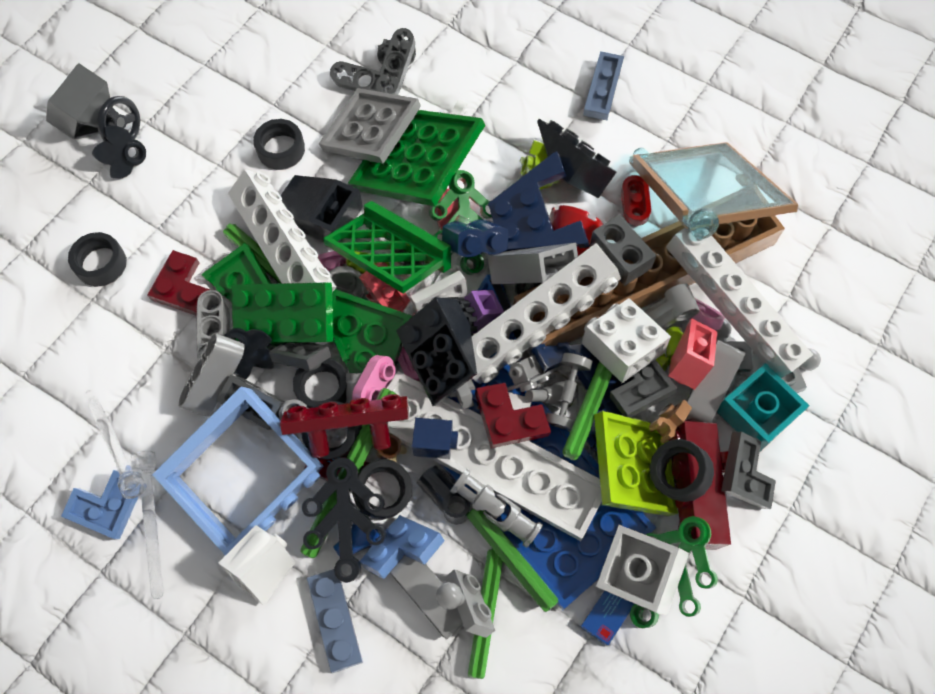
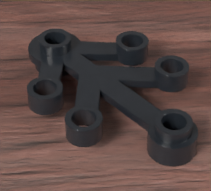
[302,458,387,583]

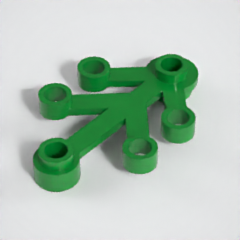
[429,170,492,275]
[630,516,718,629]

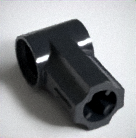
[416,465,470,525]

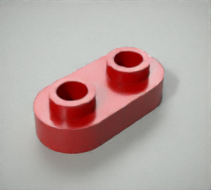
[621,175,651,226]

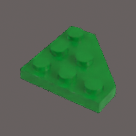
[332,289,413,373]

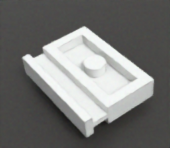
[410,270,468,314]

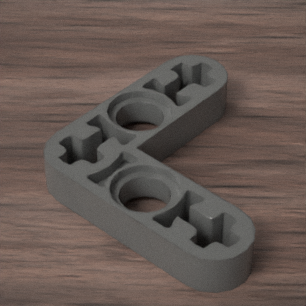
[330,28,416,95]

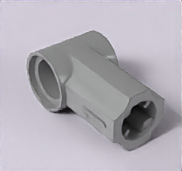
[644,284,700,329]

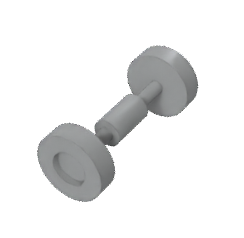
[546,353,592,431]

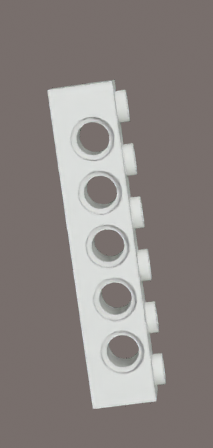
[228,169,336,292]
[666,227,813,378]
[472,243,621,384]

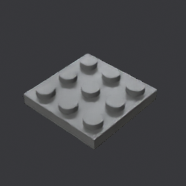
[319,88,421,164]

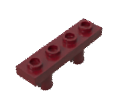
[280,394,409,458]

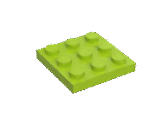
[594,411,678,516]

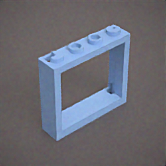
[152,387,324,556]

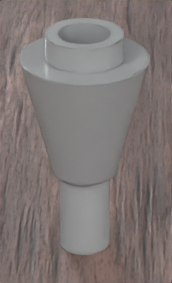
[525,380,575,409]

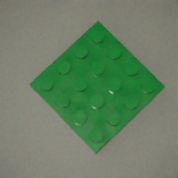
[348,110,486,207]

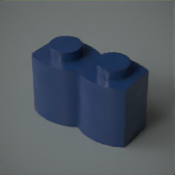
[442,219,508,257]

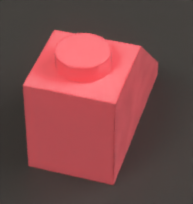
[668,318,717,390]

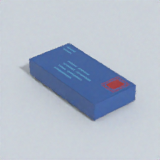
[580,590,635,646]

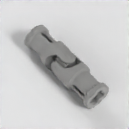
[450,468,543,548]

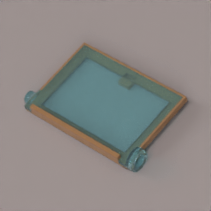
[629,142,798,239]

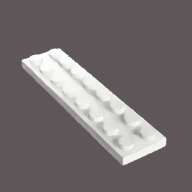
[387,371,602,541]

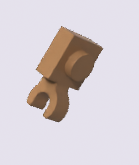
[649,400,692,443]

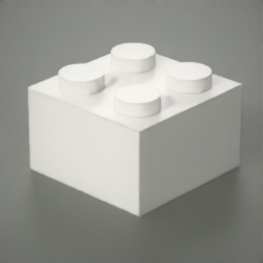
[596,525,689,615]

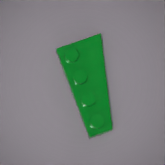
[201,243,284,347]

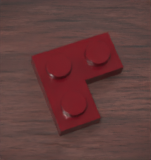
[147,250,210,316]
[475,383,551,449]

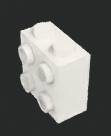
[582,298,671,383]

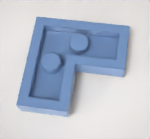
[61,470,145,539]
[359,515,445,579]

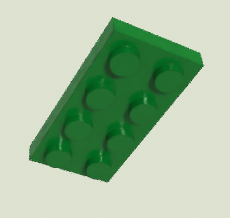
[231,282,333,342]

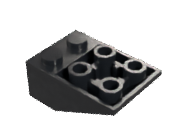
[537,118,617,198]
[280,175,363,243]
[396,297,477,406]

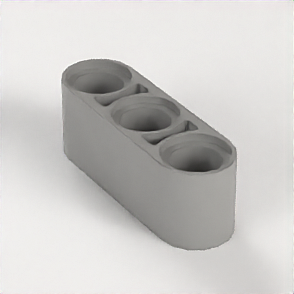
[197,290,230,360]
[178,333,244,417]
[686,340,745,423]
[390,555,463,640]

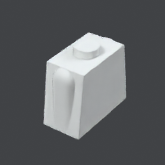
[219,525,295,606]

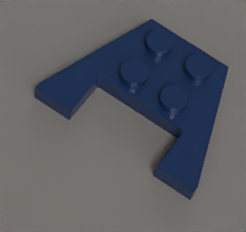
[488,152,590,252]
[531,342,631,447]

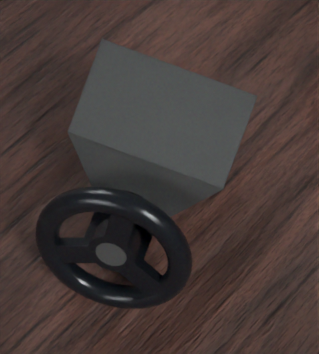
[46,62,141,141]

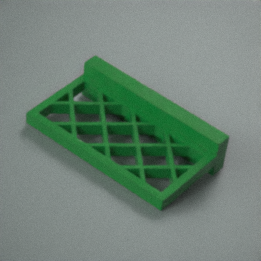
[323,201,451,294]

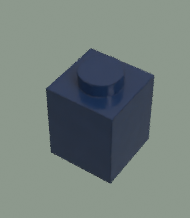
[412,417,458,459]

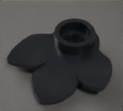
[92,125,146,179]
[224,328,275,379]

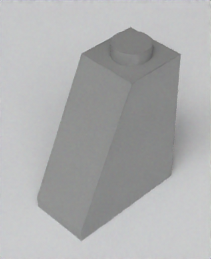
[487,243,578,284]

